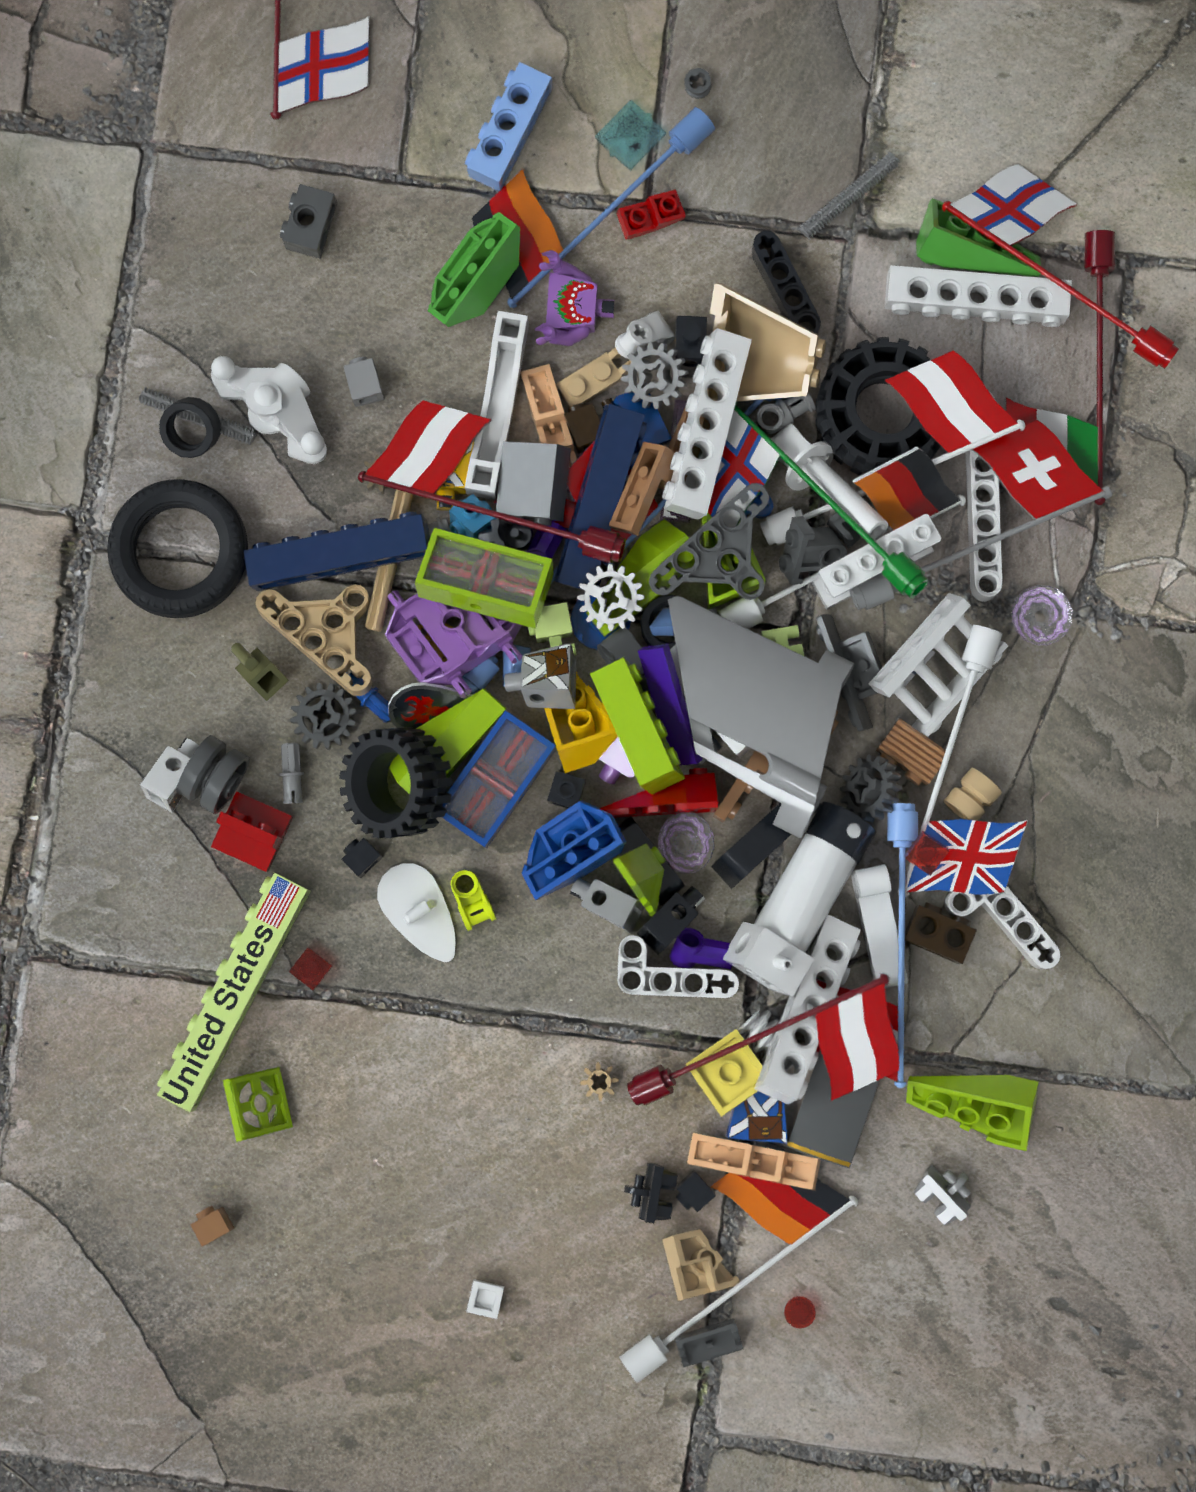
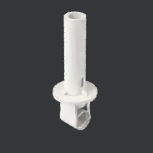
[771,423,888,541]

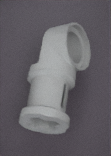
[756,393,816,434]

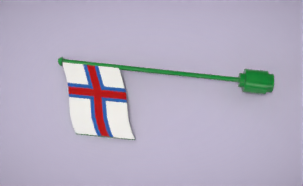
[685,401,929,598]

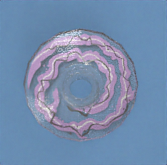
[1012,585,1072,645]
[658,812,715,873]

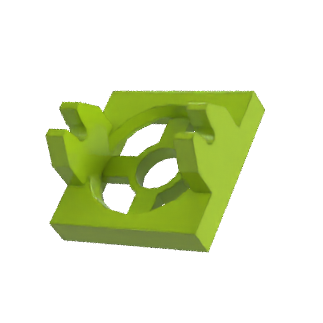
[223,1066,293,1142]

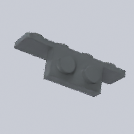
[816,614,882,731]

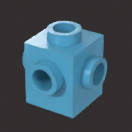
[449,494,497,539]

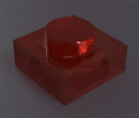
[904,831,949,876]
[289,947,333,991]

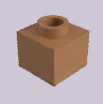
[190,1206,234,1247]

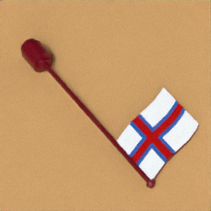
[270,0,369,120]

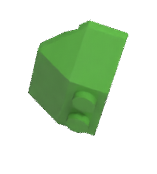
[428,212,520,327]

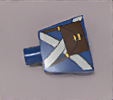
[726,1091,787,1144]

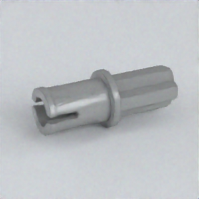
[279,743,304,804]

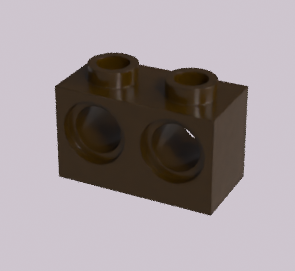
[905,902,977,964]

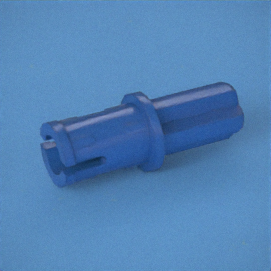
[349,673,391,723]

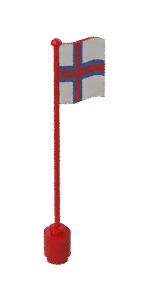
[942,164,1179,369]

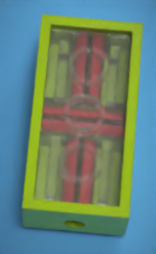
[415,528,554,629]

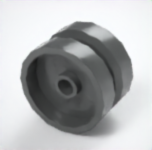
[176,735,250,815]

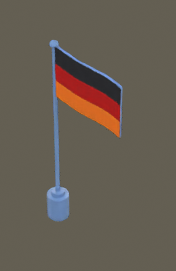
[472,107,715,308]

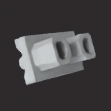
[914,1165,971,1225]

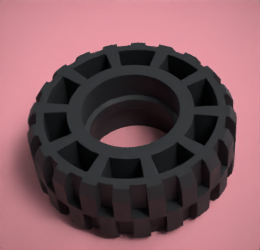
[815,337,941,475]

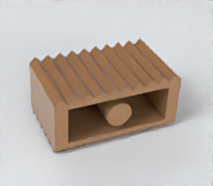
[876,718,946,786]

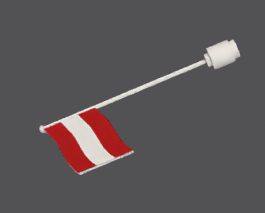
[760,350,1025,545]

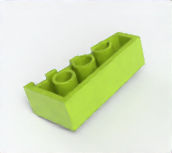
[590,657,685,794]

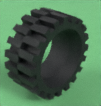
[339,727,453,839]

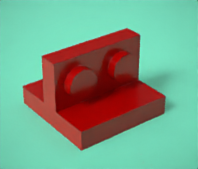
[211,791,293,872]

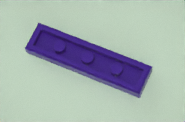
[638,644,702,766]

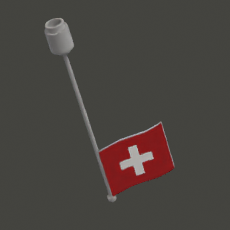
[849,420,1112,610]

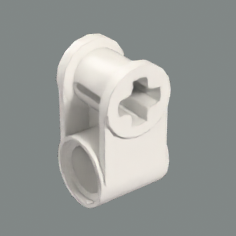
[615,311,675,359]

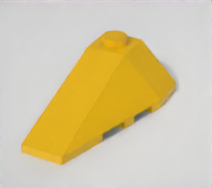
[544,671,618,773]

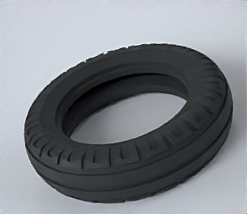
[107,479,248,618]

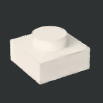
[466,1279,505,1319]

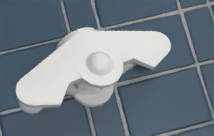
[211,356,327,464]

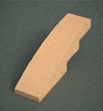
[520,364,577,467]
[687,1133,821,1190]

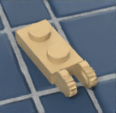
[556,348,631,407]

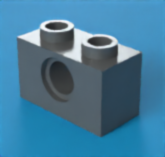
[280,184,338,259]

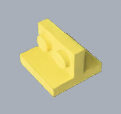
[685,1029,763,1117]

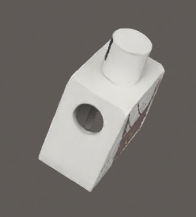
[140,738,199,813]

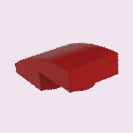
[616,189,686,240]

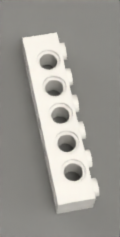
[884,265,1072,327]
[663,328,752,520]
[754,915,861,1104]

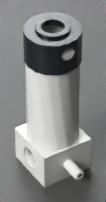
[723,801,876,997]

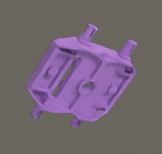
[385,590,523,698]

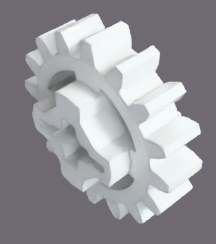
[577,564,645,631]

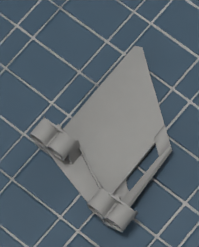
[668,596,855,839]

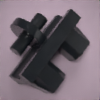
[478,518,533,550]
[624,1163,678,1224]

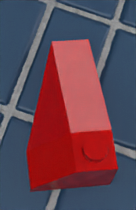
[600,768,718,818]

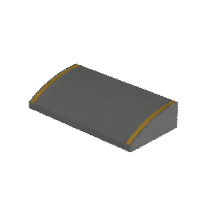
[787,1050,881,1168]

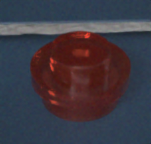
[784,1296,816,1329]

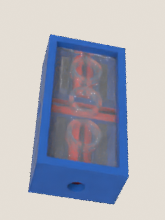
[441,710,557,849]

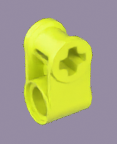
[451,870,496,931]

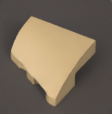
[662,1229,740,1301]

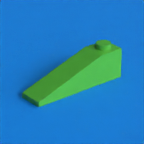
[916,198,1041,277]

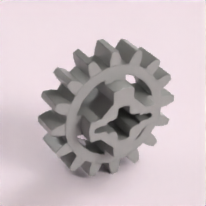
[621,342,689,409]

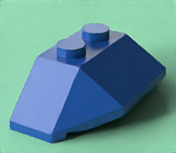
[522,800,626,900]

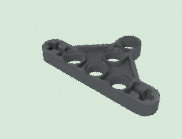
[649,483,769,600]

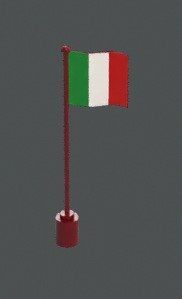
[1006,230,1115,505]

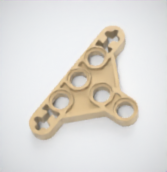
[255,584,372,696]

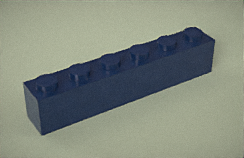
[554,404,647,590]
[244,512,430,592]

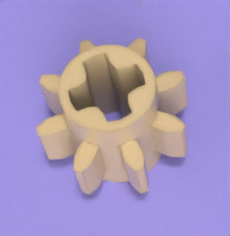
[580,1062,619,1101]

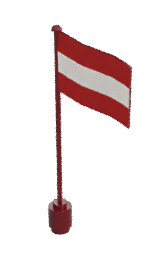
[358,400,626,563]
[627,973,899,1106]

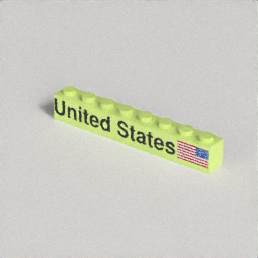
[157,873,311,1112]

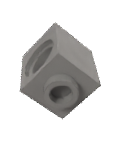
[343,357,385,407]

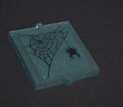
[595,100,666,171]

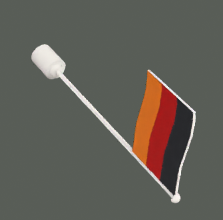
[716,447,966,629]
[619,1142,858,1383]

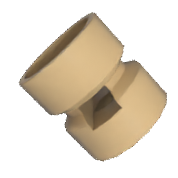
[943,768,1002,821]

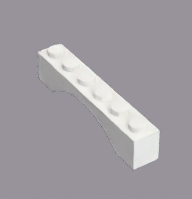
[464,311,529,500]

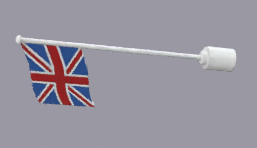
[898,625,1028,898]

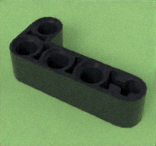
[751,231,821,334]
[711,802,822,889]

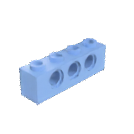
[465,62,553,191]

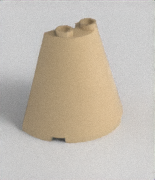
[707,283,826,401]

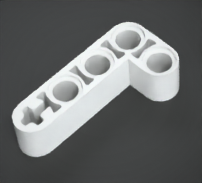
[851,864,908,988]
[944,886,1060,969]
[618,935,739,998]

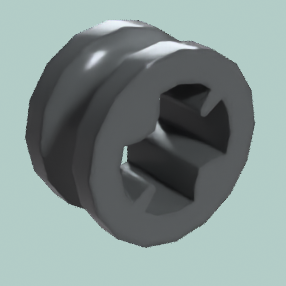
[684,68,711,99]

